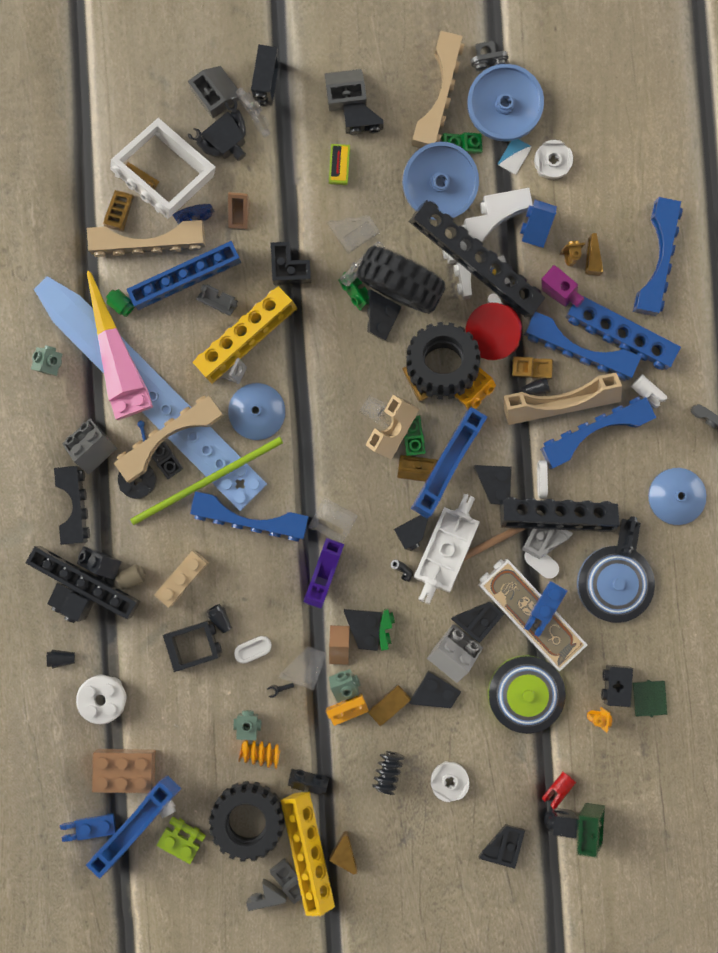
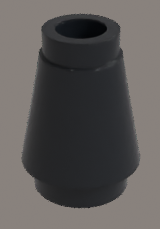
[521,378,551,396]
[207,604,232,634]
[46,650,75,669]

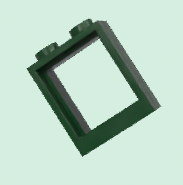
[577,803,605,858]

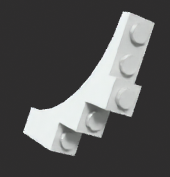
[442,188,533,300]

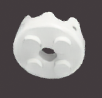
[76,674,127,724]

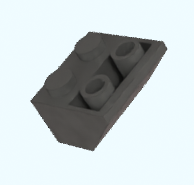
[188,66,243,119]
[324,69,367,112]
[62,418,117,475]

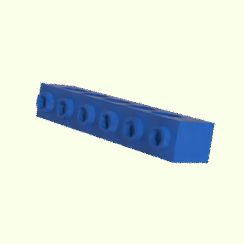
[126,241,241,310]
[565,295,681,370]

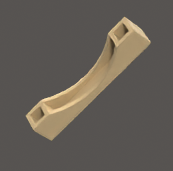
[412,31,465,148]
[87,220,205,257]
[503,373,622,425]
[114,395,224,483]

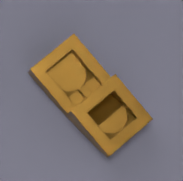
[512,357,553,379]
[368,685,411,727]

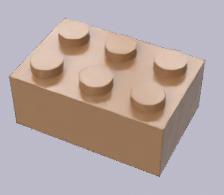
[92,749,156,793]

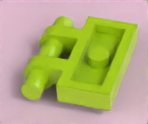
[156,816,206,864]

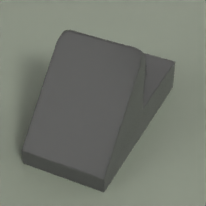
[246,879,287,911]

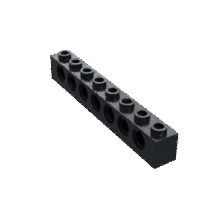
[408,200,545,318]

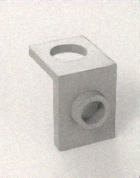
[221,358,247,384]

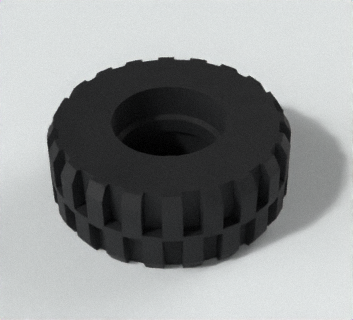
[357,246,445,314]

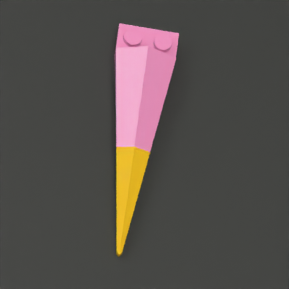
[87,270,153,421]

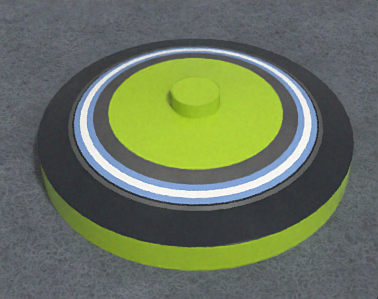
[488,655,566,734]

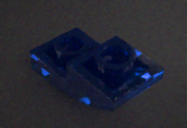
[173,204,215,225]

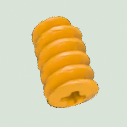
[238,740,280,769]

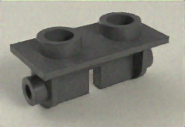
[196,284,238,316]

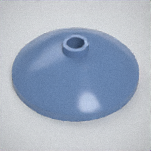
[228,383,285,440]
[648,468,707,525]

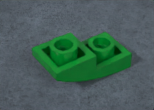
[441,132,482,154]
[404,415,426,456]
[379,608,395,651]

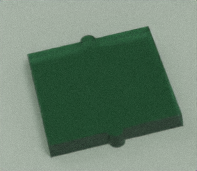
[633,679,667,718]

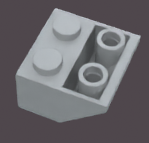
[427,624,483,683]

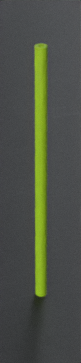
[130,437,283,525]

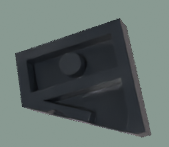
[367,289,402,341]
[474,465,512,505]
[451,601,504,644]
[344,609,381,651]
[409,671,461,708]
[479,824,525,869]

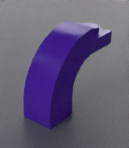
[303,538,344,609]

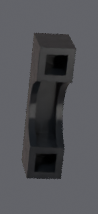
[54,466,90,545]

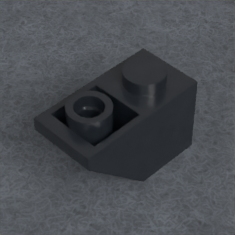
[343,103,384,135]
[77,546,122,579]

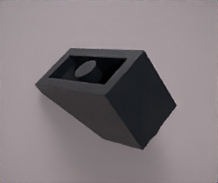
[394,515,429,551]

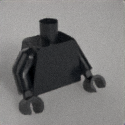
[188,98,247,161]

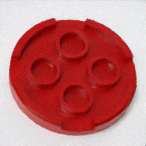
[465,302,522,360]

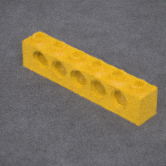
[192,286,297,384]
[280,792,335,916]

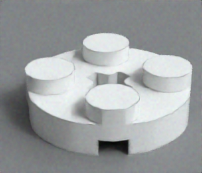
[534,140,573,179]
[431,761,469,802]

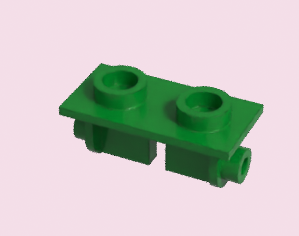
[338,270,369,311]

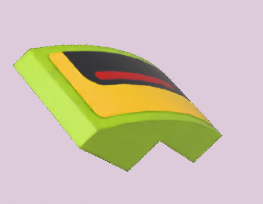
[329,144,350,185]

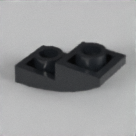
[152,441,184,480]

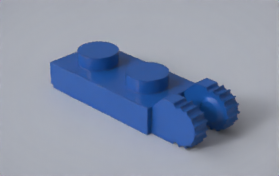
[524,581,568,637]
[60,814,117,842]

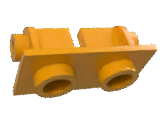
[587,707,612,732]

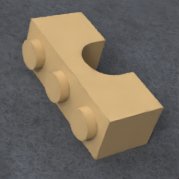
[366,395,419,459]
[154,550,209,608]

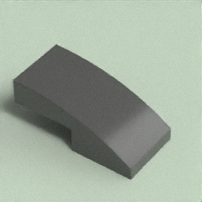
[270,858,302,904]

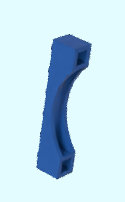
[633,197,683,316]
[524,311,641,381]
[540,396,657,469]
[411,407,487,518]
[190,491,309,542]
[86,775,181,879]

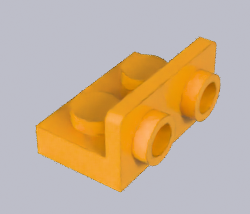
[455,367,496,410]
[326,693,369,726]

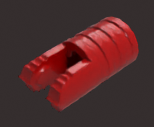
[542,771,577,810]

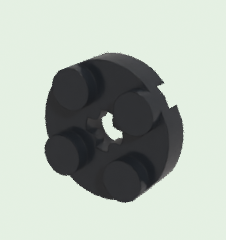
[117,464,157,499]

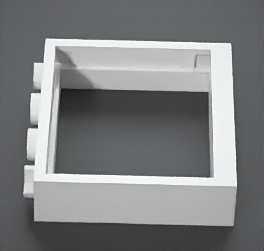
[110,118,215,219]

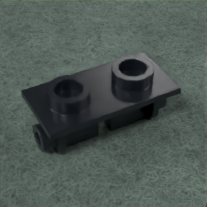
[616,516,641,559]
[288,769,329,795]

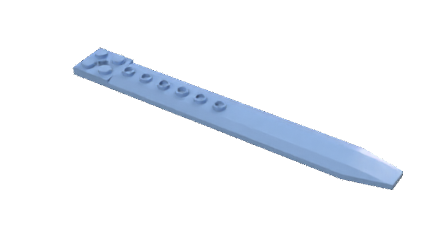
[34,276,267,511]

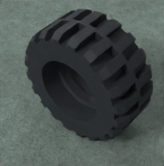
[406,322,480,400]
[209,781,285,862]

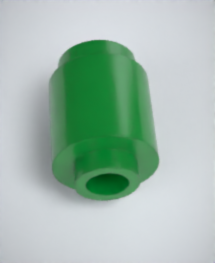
[106,289,135,317]

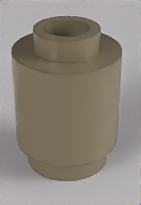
[116,564,146,590]

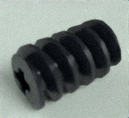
[372,751,405,795]

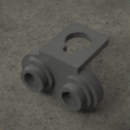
[470,41,508,71]

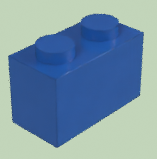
[520,200,557,248]

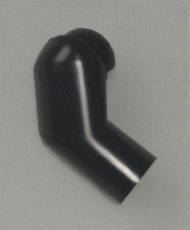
[391,560,414,582]

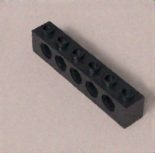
[500,497,620,532]
[25,546,140,619]

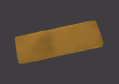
[397,455,438,482]

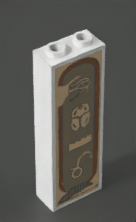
[478,559,587,671]

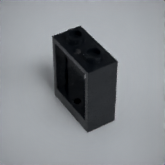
[251,44,280,107]
[163,620,222,672]

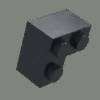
[270,241,312,285]
[47,583,94,623]

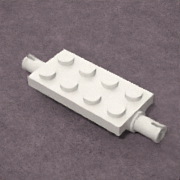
[414,494,480,604]

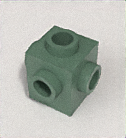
[31,345,63,376]
[329,669,360,703]
[233,710,262,740]

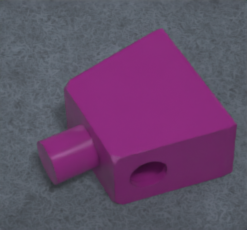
[541,265,585,307]

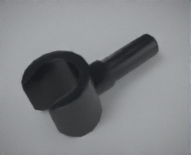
[267,683,294,698]

